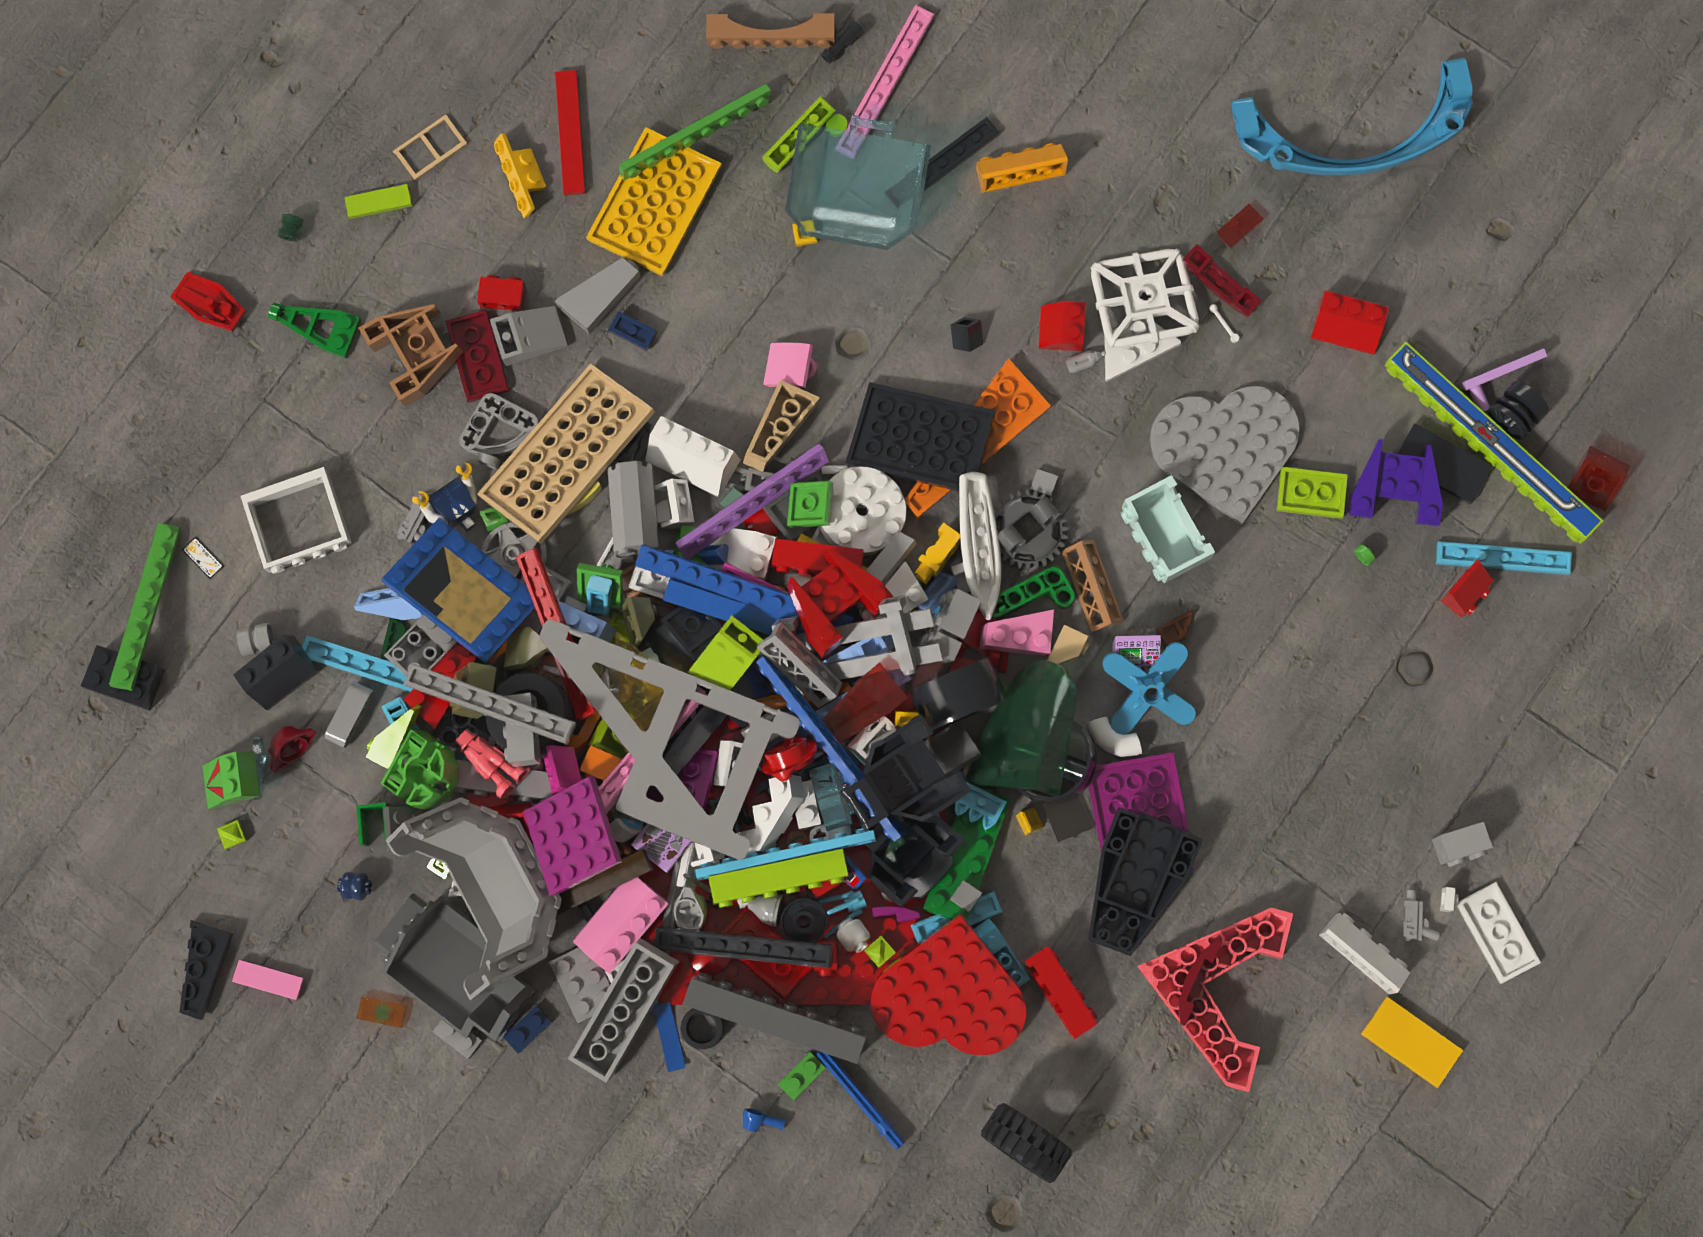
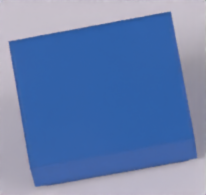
[699,544,729,565]

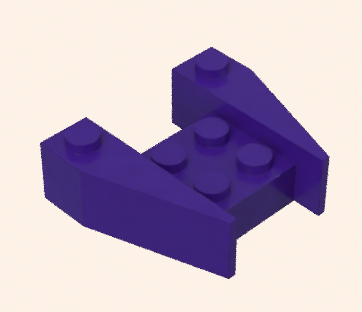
[1348,439,1443,527]

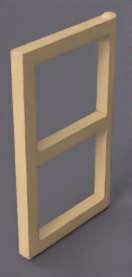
[393,114,468,181]

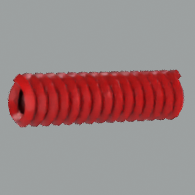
[998,652,1009,674]

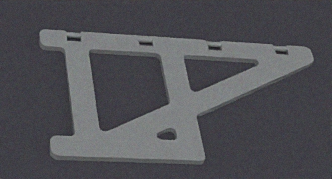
[540,620,800,860]

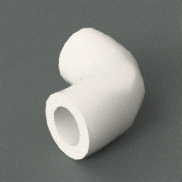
[1086,717,1142,757]

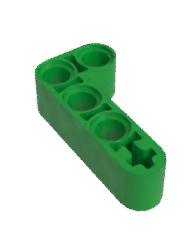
[991,567,1075,620]

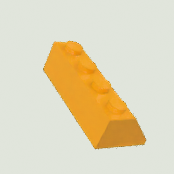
[976,143,1068,193]

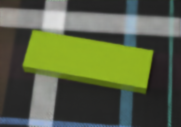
[345,184,412,219]

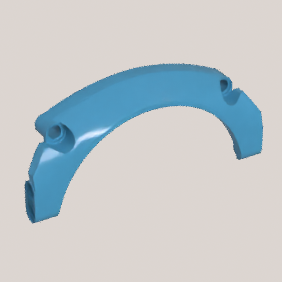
[1231,57,1473,176]

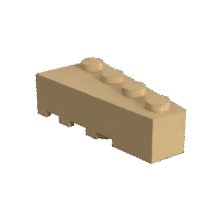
[743,380,820,472]

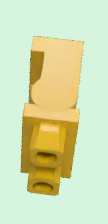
[915,522,961,585]

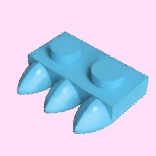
[955,782,1006,830]

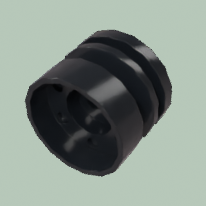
[1488,381,1549,440]

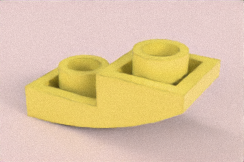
[566,481,602,516]

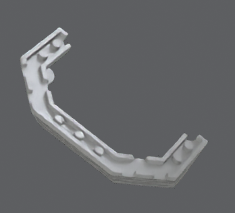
[386,797,562,1000]

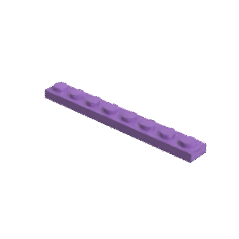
[676,444,829,559]

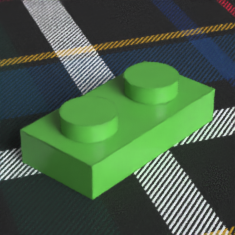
[778,1052,826,1101]

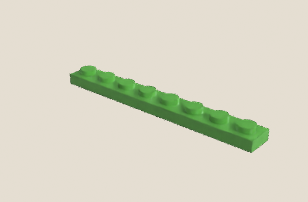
[619,84,770,181]
[109,523,181,691]

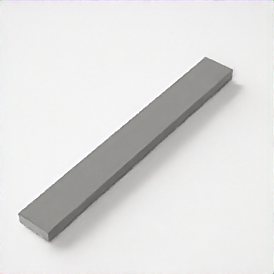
[404,664,576,745]

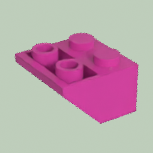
[543,745,582,795]

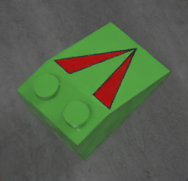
[202,752,260,809]

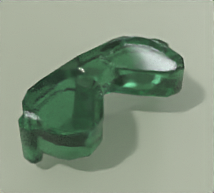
[884,837,905,864]

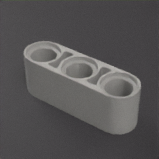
[324,681,374,748]

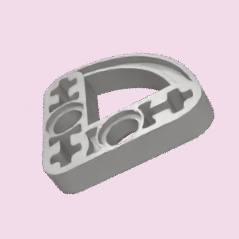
[459,393,539,457]

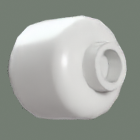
[836,918,870,953]

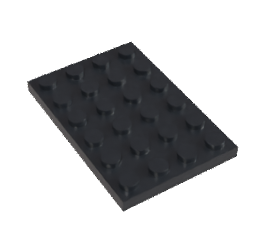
[845,382,996,492]

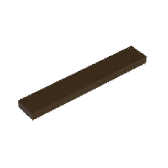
[556,849,654,916]

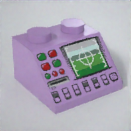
[1112,635,1161,673]

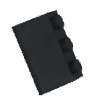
[233,635,318,710]

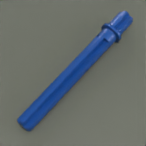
[817,1051,905,1149]

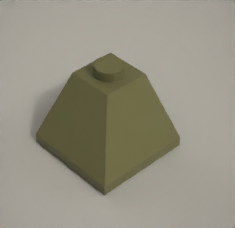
[621,597,657,651]

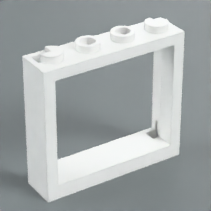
[241,467,352,574]

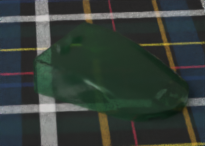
[969,660,1077,797]

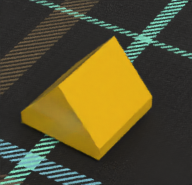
[1016,807,1043,836]

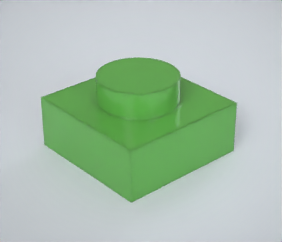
[479,507,508,532]

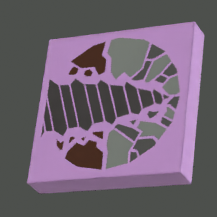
[631,823,691,873]

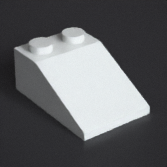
[705,528,776,581]

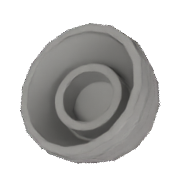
[748,893,783,927]

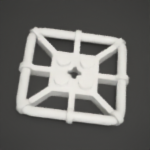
[1091,248,1199,347]

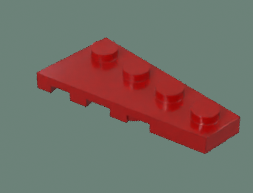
[403,642,478,730]

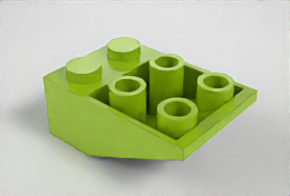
[687,615,763,690]

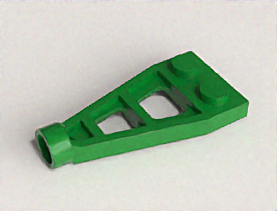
[268,302,361,359]

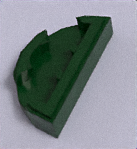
[380,618,407,660]

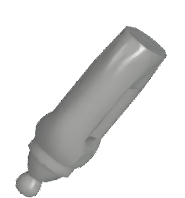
[1065,351,1106,373]

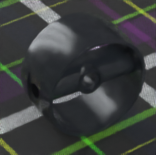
[910,658,1007,731]
[1004,713,1097,805]

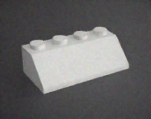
[645,416,740,497]
[1319,913,1410,994]

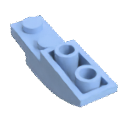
[822,635,895,664]

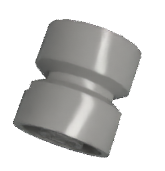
[236,623,275,657]

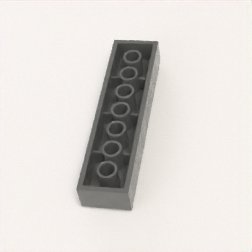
[683,971,867,1064]

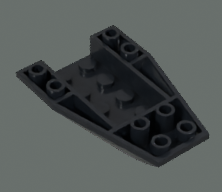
[642,606,775,729]
[1088,807,1203,956]

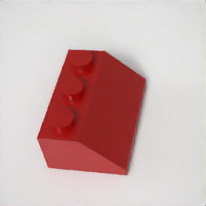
[1311,290,1389,355]

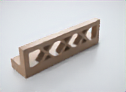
[1062,539,1124,633]

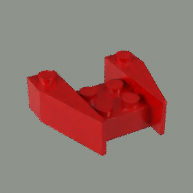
[787,548,894,658]

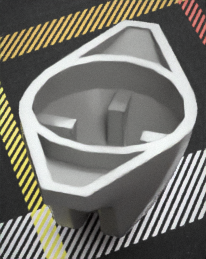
[674,886,708,930]

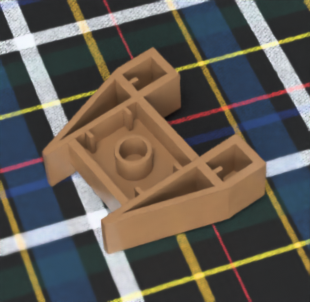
[359,304,463,406]

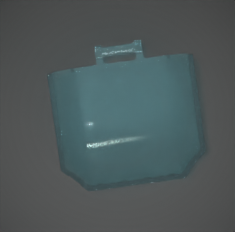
[785,115,931,250]

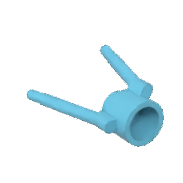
[817,890,867,939]

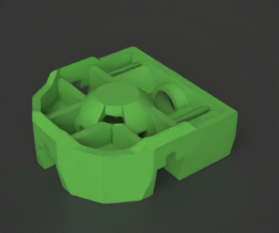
[381,729,458,809]

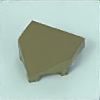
[504,627,550,671]

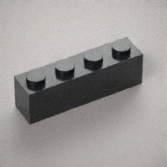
[662,704,727,776]

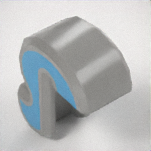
[610,801,643,842]

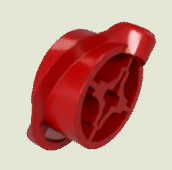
[761,733,818,782]

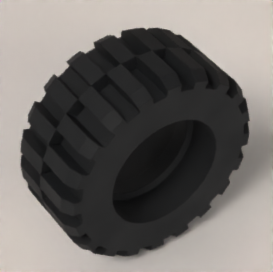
[981,1103,1072,1183]

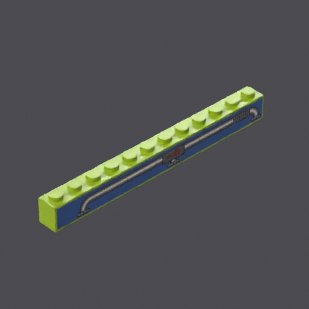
[1384,342,1603,544]

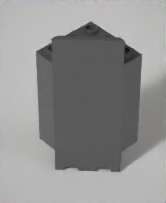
[373,894,539,1042]

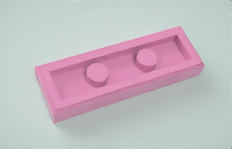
[232,960,305,1000]

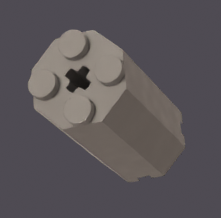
[608,461,660,563]

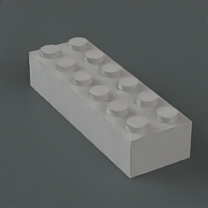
[568,938,679,1083]

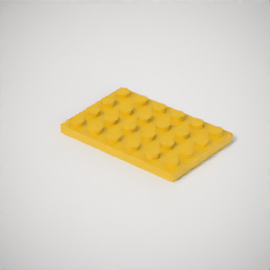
[586,127,722,276]

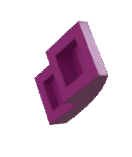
[872,906,920,923]

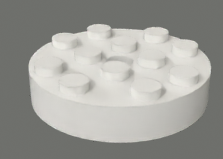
[819,467,906,556]

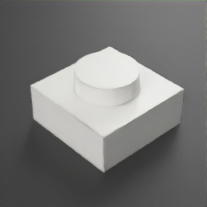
[1440,887,1458,912]

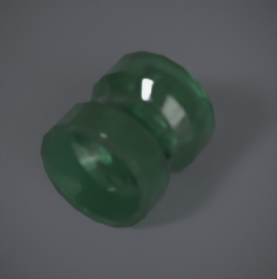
[277,214,303,242]

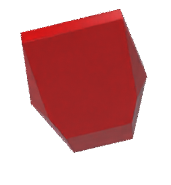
[170,272,247,332]

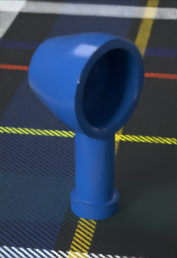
[743,1108,786,1132]

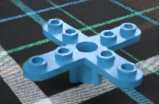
[1102,642,1196,735]

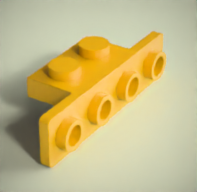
[494,133,546,218]

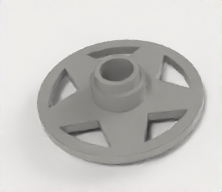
[482,522,547,585]

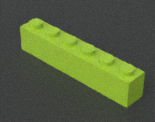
[708,849,848,908]

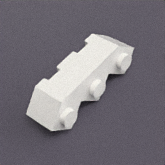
[736,775,804,855]

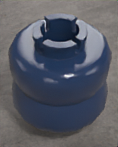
[337,872,372,901]

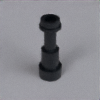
[821,20,864,64]
[616,422,652,463]

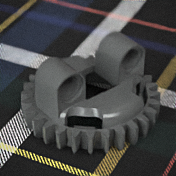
[994,489,1068,571]

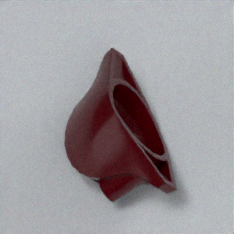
[268,726,317,773]

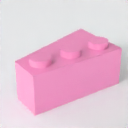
[979,610,1054,657]

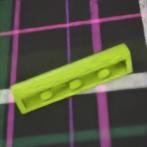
[762,96,836,173]

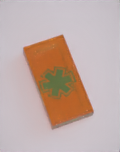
[356,997,407,1028]

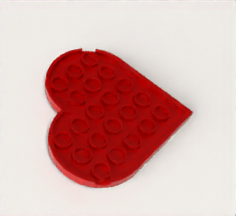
[871,913,1026,1056]

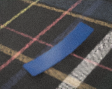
[653,1002,685,1072]

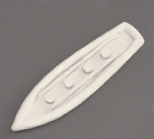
[959,472,1001,620]

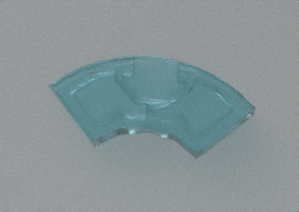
[251,737,266,800]

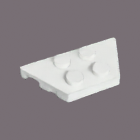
[1104,318,1181,382]

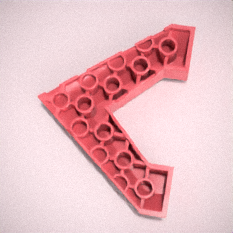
[1137,908,1293,1092]

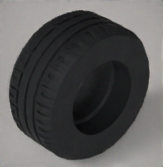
[486,672,575,760]

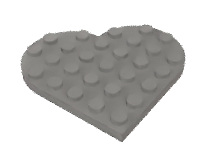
[1150,386,1299,525]

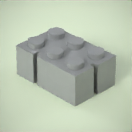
[920,589,981,663]

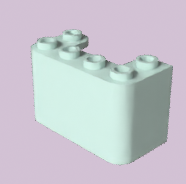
[1121,475,1215,583]

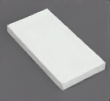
[1457,882,1541,984]

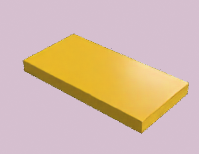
[1361,997,1463,1088]

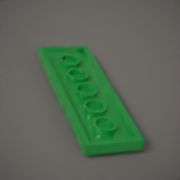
[923,788,1011,920]

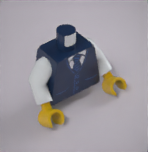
[412,462,477,532]

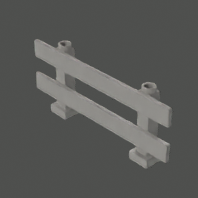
[763,595,943,695]

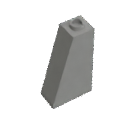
[555,257,641,334]

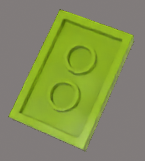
[1276,467,1348,519]

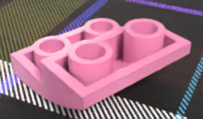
[763,343,813,388]

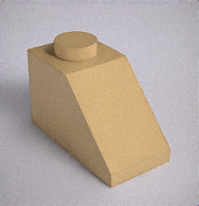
[1044,625,1090,670]

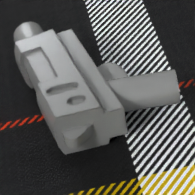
[397,495,426,545]
[1403,890,1440,941]

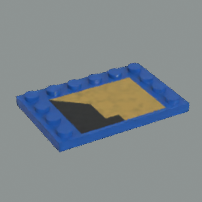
[381,517,535,664]

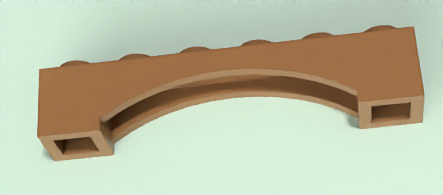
[706,13,835,49]

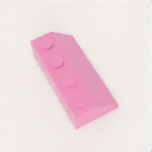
[572,877,668,974]

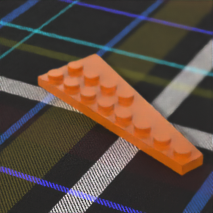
[904,359,1051,518]

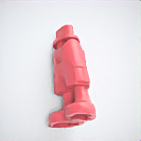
[455,729,530,799]

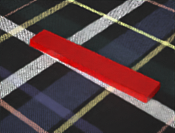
[555,70,585,196]

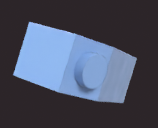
[354,588,423,620]

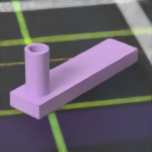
[1458,349,1547,412]

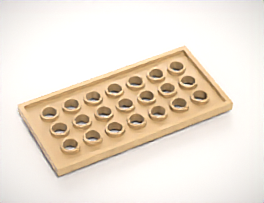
[477,363,655,544]

